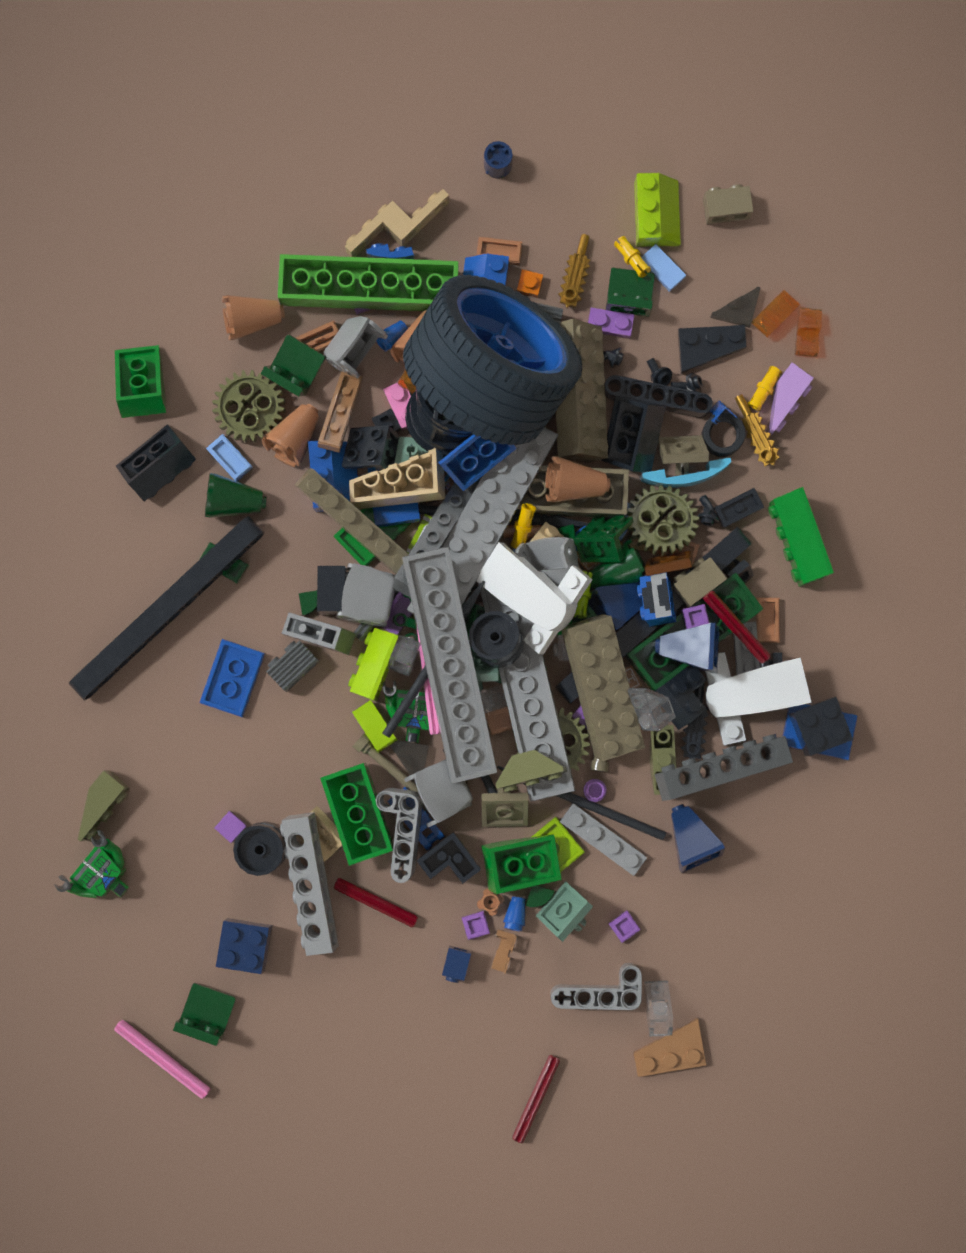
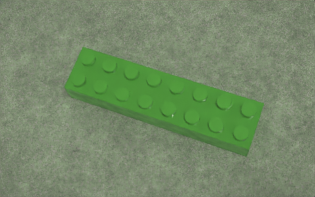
[278,254,459,311]

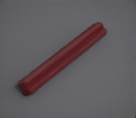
[703,591,771,663]
[333,878,418,928]
[512,1055,560,1144]

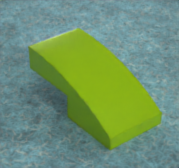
[352,700,397,753]

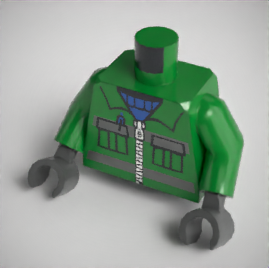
[383,681,429,743]
[54,830,129,898]

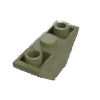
[649,725,676,795]
[496,750,567,792]

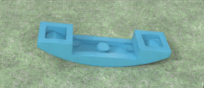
[640,457,731,488]

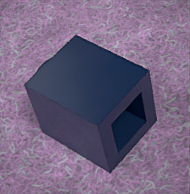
[442,945,471,983]

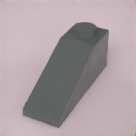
[281,613,356,655]

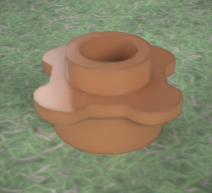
[477,888,504,916]

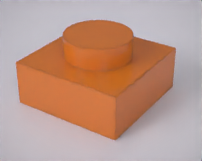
[517,269,543,298]

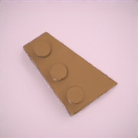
[633,1018,706,1077]

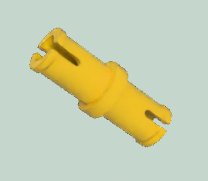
[614,236,651,278]
[748,366,783,411]
[511,503,536,549]

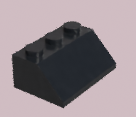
[601,395,666,472]
[116,424,197,502]

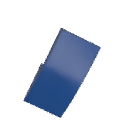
[366,243,414,259]

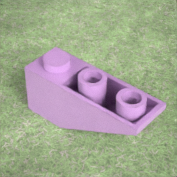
[768,363,813,435]

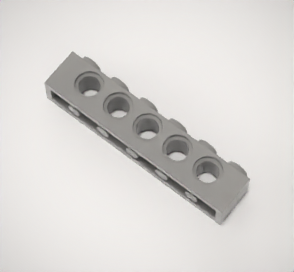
[280,812,339,956]

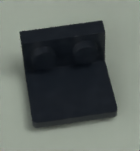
[342,425,399,471]

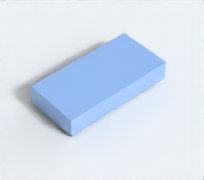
[641,244,686,292]
[206,434,253,482]

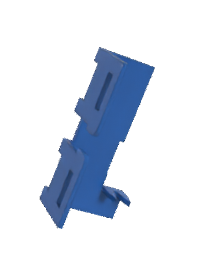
[710,400,737,424]

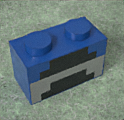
[637,572,676,627]

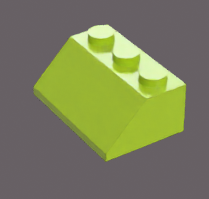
[634,173,681,247]
[348,628,401,702]

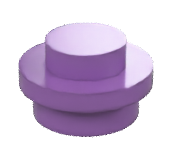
[584,779,606,802]

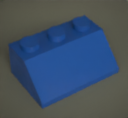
[463,254,509,286]
[438,435,517,491]
[308,441,358,512]

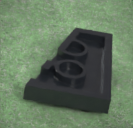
[678,325,747,374]

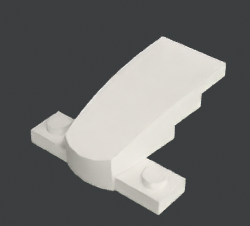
[476,542,592,654]
[705,652,812,745]

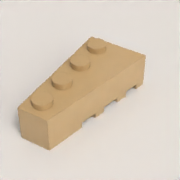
[349,448,445,509]

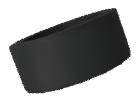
[702,412,746,457]

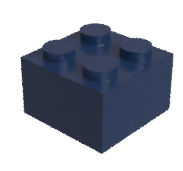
[216,918,272,974]

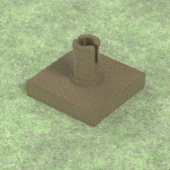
[658,435,709,476]
[482,789,528,827]

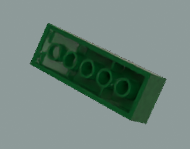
[625,573,763,692]

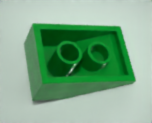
[115,345,166,418]
[481,834,562,894]

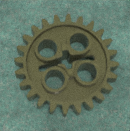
[212,370,285,443]
[627,485,699,556]
[516,708,590,773]

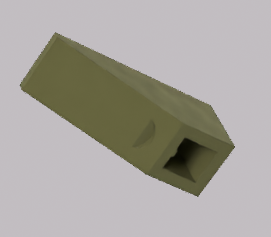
[78,770,130,842]

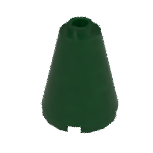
[205,473,267,518]
[587,539,645,591]

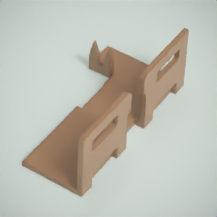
[491,929,517,974]

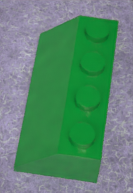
[768,487,834,587]
[320,763,394,866]

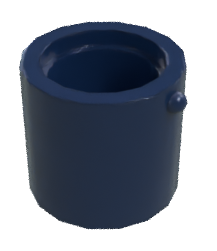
[484,141,513,179]

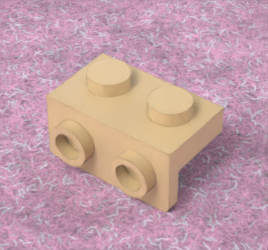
[296,806,342,862]

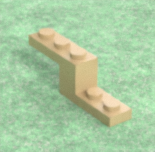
[345,189,449,257]

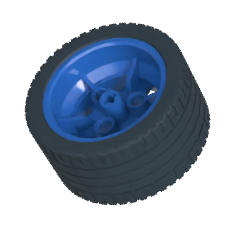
[403,275,582,445]

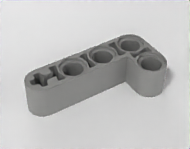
[376,788,423,883]
[550,963,642,1010]

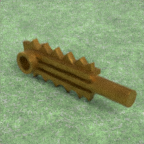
[558,234,590,308]
[735,394,780,467]

